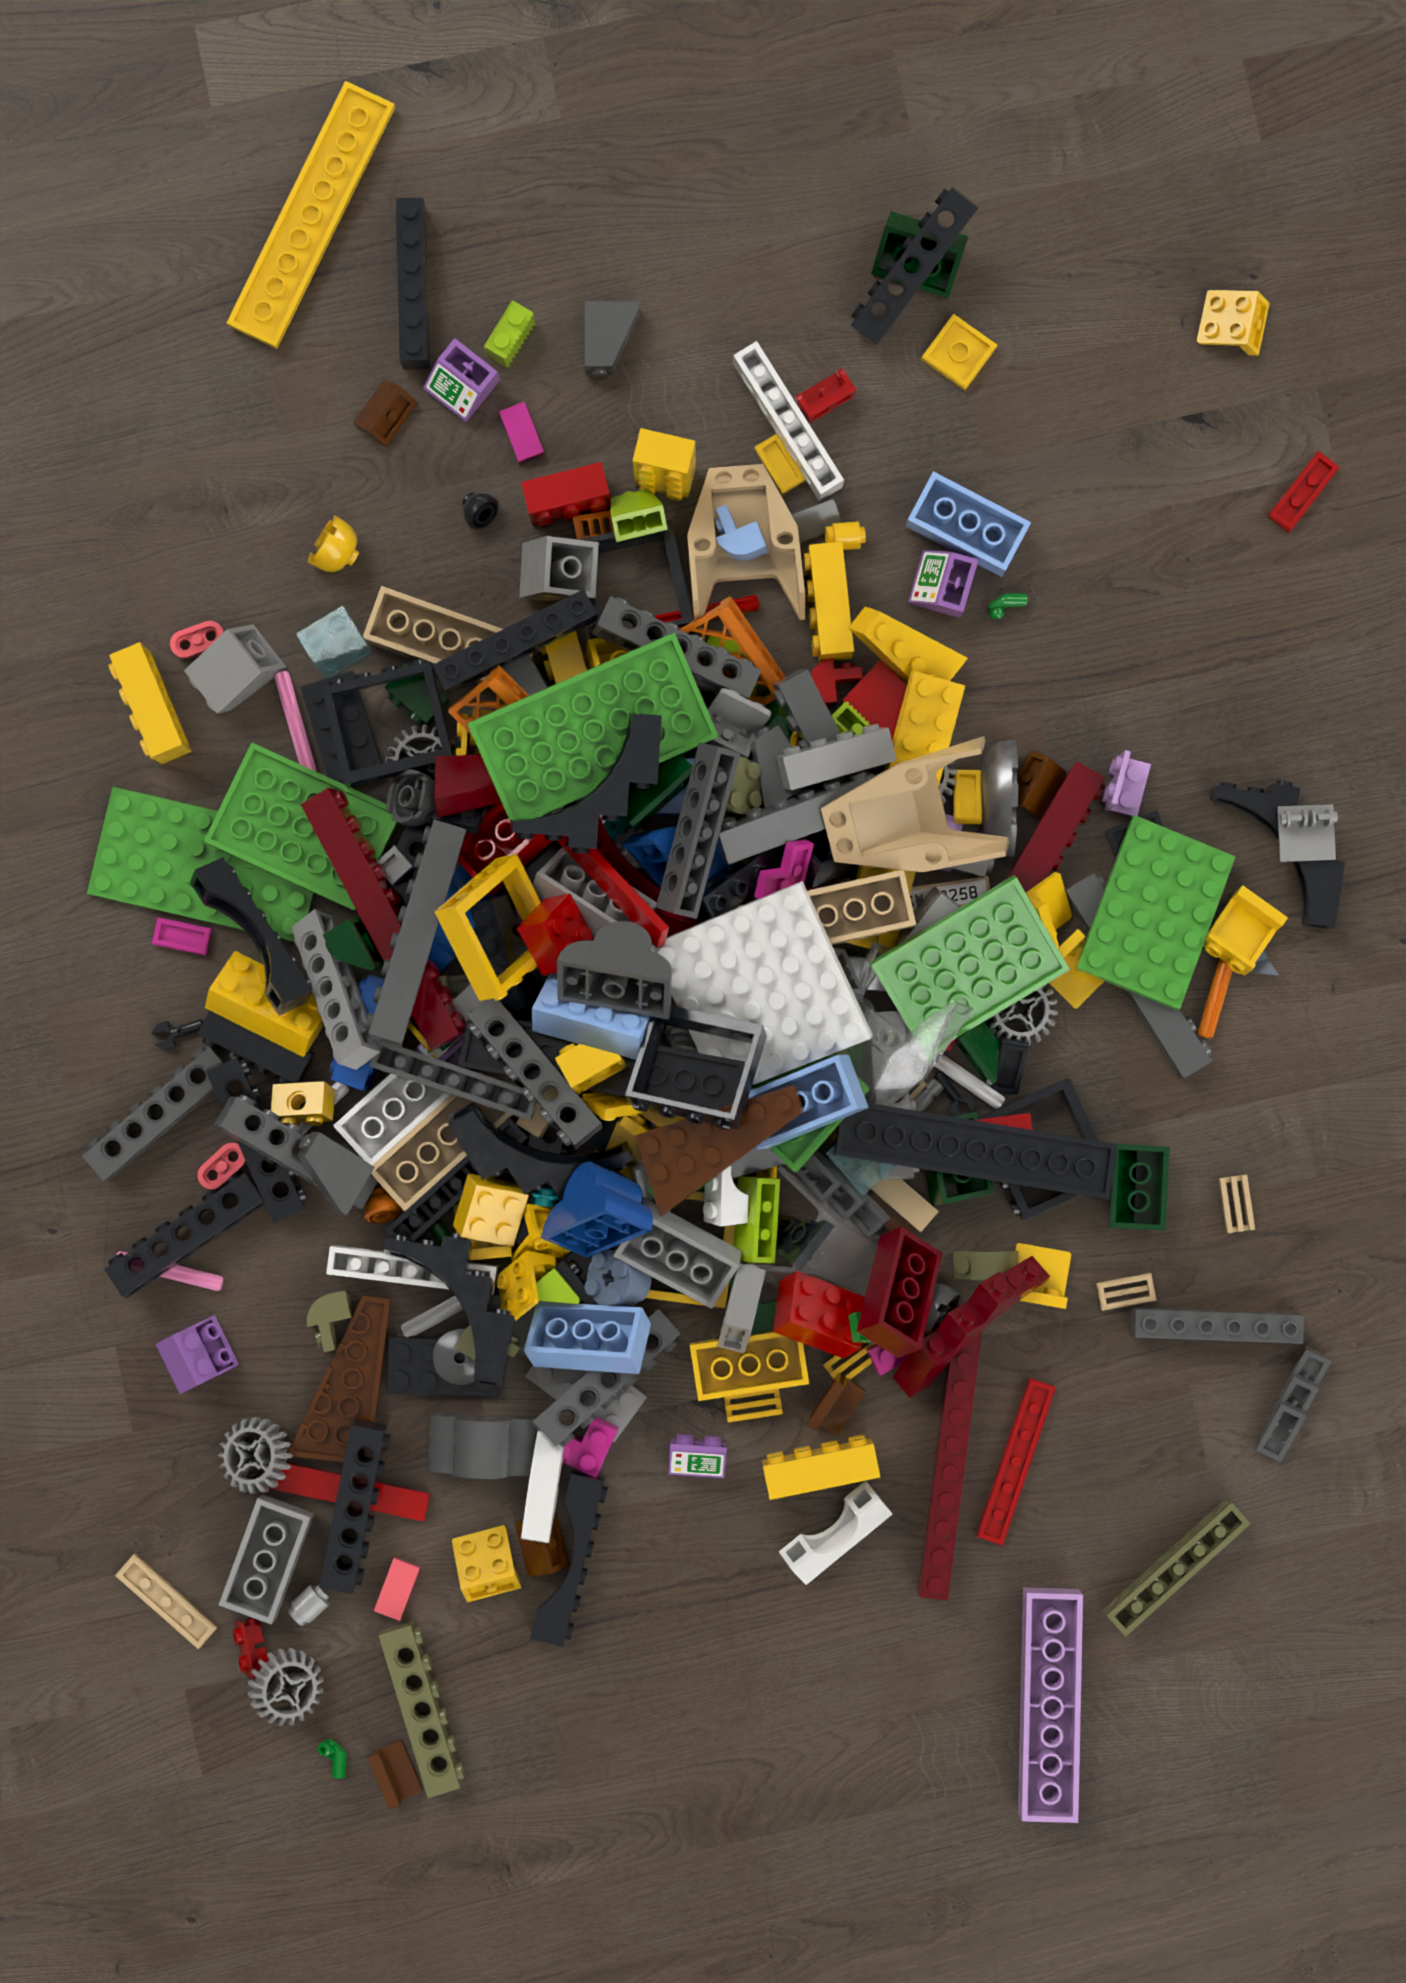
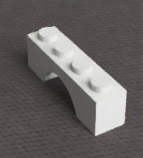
[703,1166,748,1227]
[779,1481,892,1585]

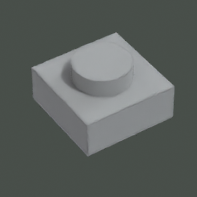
[377,846,414,886]

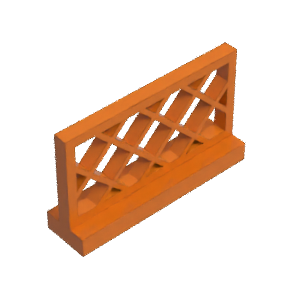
[680,596,786,706]
[448,665,530,734]

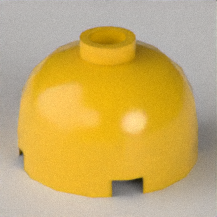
[308,515,359,572]

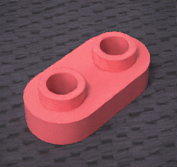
[170,621,224,659]
[198,1143,246,1189]

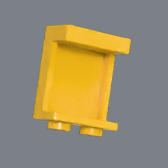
[1203,886,1288,976]

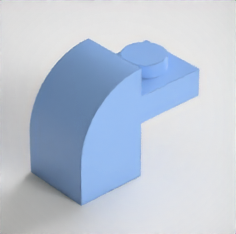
[715,505,769,561]

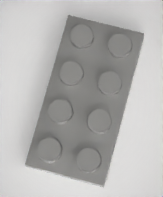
[525,1366,647,1442]

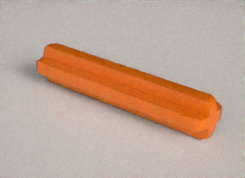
[1197,958,1233,1038]

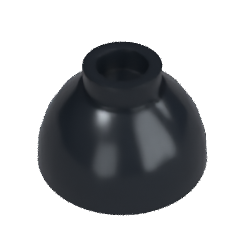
[462,492,499,529]

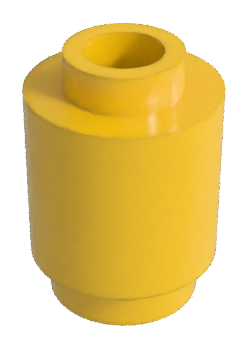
[825,521,866,550]

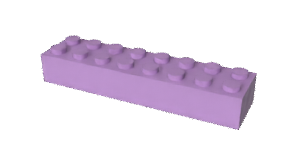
[1018,1587,1083,1823]

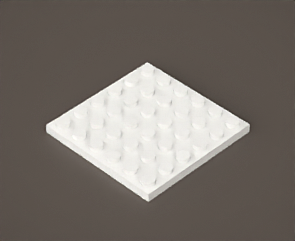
[651,881,873,1085]

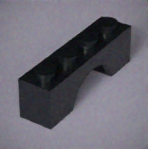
[470,894,539,1011]

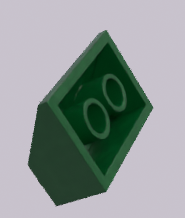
[871,211,969,298]
[621,754,693,832]
[924,1111,994,1205]
[1109,1144,1170,1231]

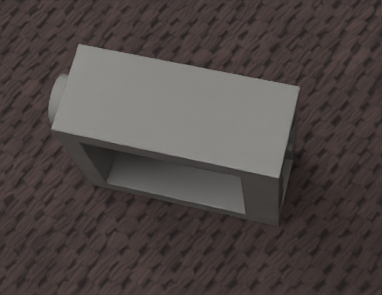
[717,1264,766,1353]

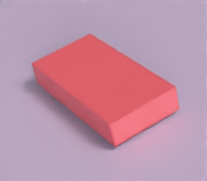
[374,1557,420,1621]

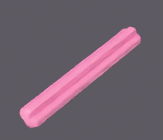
[274,671,318,772]
[116,1251,223,1291]

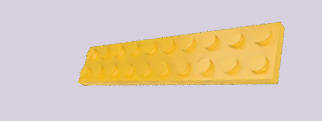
[227,81,395,349]
[846,671,965,953]

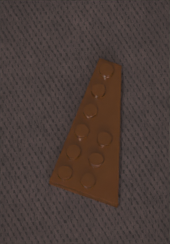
[635,1084,804,1217]
[287,1295,392,1462]

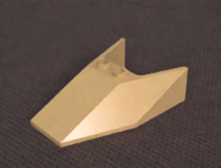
[687,464,805,627]
[821,736,1009,872]

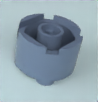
[584,1250,651,1307]

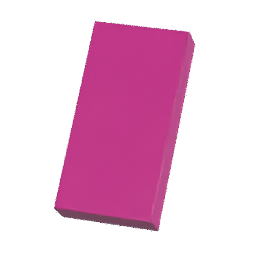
[499,402,544,464]
[152,917,213,956]

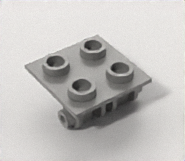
[1277,804,1338,862]

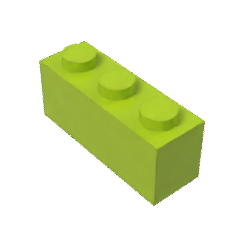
[734,1176,780,1263]

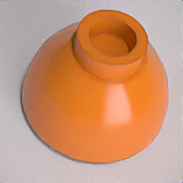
[364,1188,403,1224]

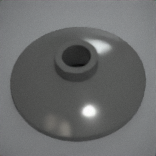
[433,1329,475,1385]

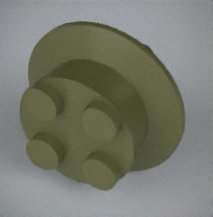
[723,748,762,819]

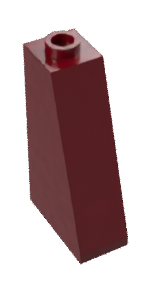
[434,755,501,817]

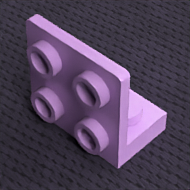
[1101,750,1151,817]

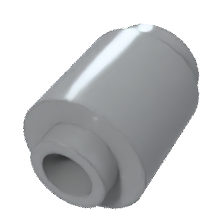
[288,1584,330,1626]

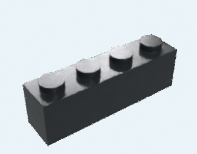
[198,1010,315,1084]

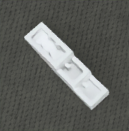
[521,1431,564,1543]

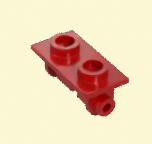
[232,1618,268,1679]

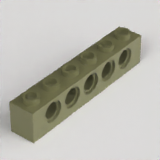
[1102,1498,1251,1637]
[378,1621,465,1798]

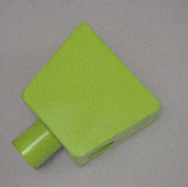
[611,489,667,542]

